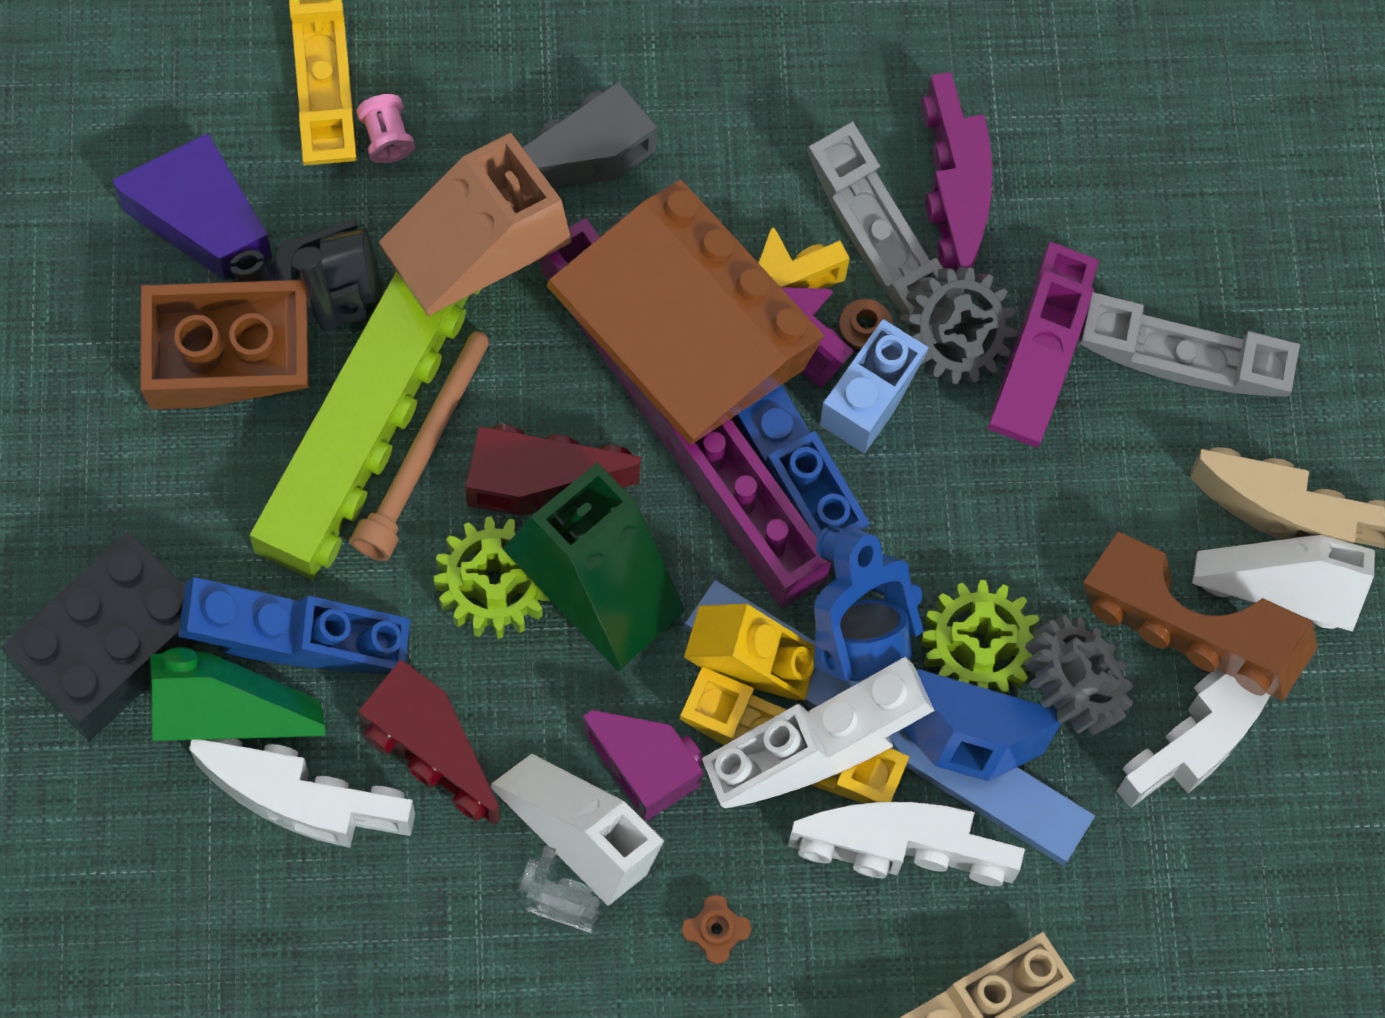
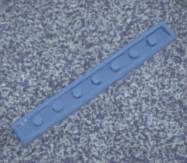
[684,580,1095,866]

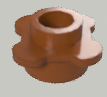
[682,895,751,964]

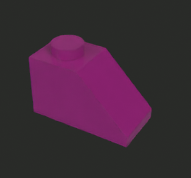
[583,710,704,822]

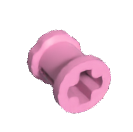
[357,94,415,163]

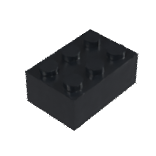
[1,532,197,742]

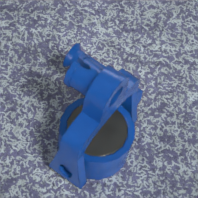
[814,524,924,681]

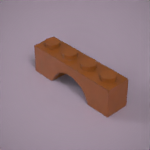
[1083,532,1318,701]

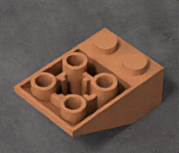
[378,133,572,316]

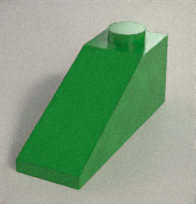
[150,648,325,741]

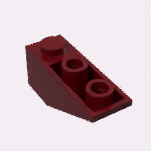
[465,425,641,516]
[358,660,500,826]

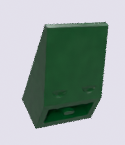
[503,462,685,672]

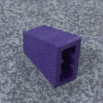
[112,133,272,280]

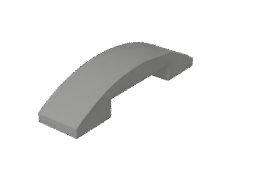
[807,122,942,314]
[1080,292,1300,396]

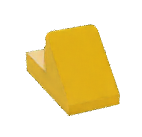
[759,227,850,289]

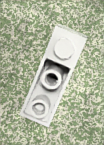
[1192,535,1375,632]
[491,754,664,906]

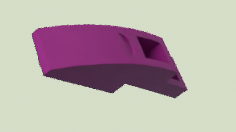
[920,72,992,273]
[987,241,1099,448]

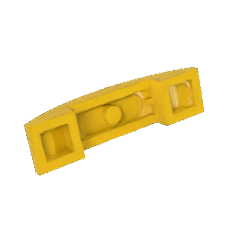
[289,0,357,166]
[679,666,910,804]

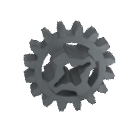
[900,267,1017,384]
[1024,615,1133,735]

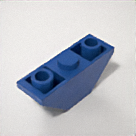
[903,668,1061,781]

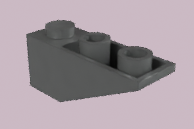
[522,82,657,189]

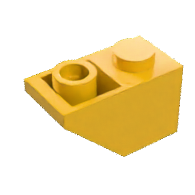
[684,604,815,701]

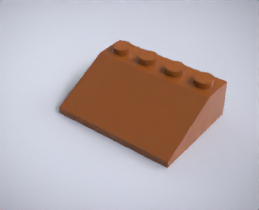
[546,179,825,445]

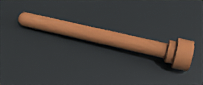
[349,331,489,562]

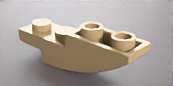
[1190,447,1385,548]
[900,932,1075,1018]

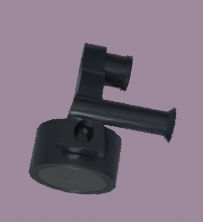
[230,218,382,331]

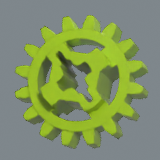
[434,517,551,639]
[920,580,1039,695]

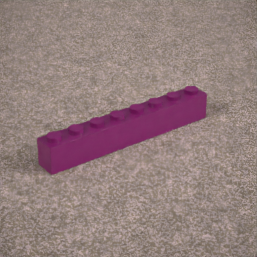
[541,218,831,610]

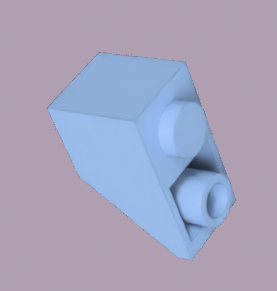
[820,319,929,454]

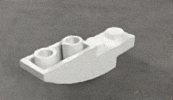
[702,657,934,809]
[1117,669,1270,808]
[189,738,415,848]
[788,802,1025,886]

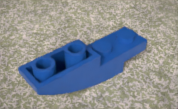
[734,385,870,539]
[179,577,410,674]

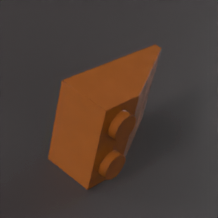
[141,280,308,410]

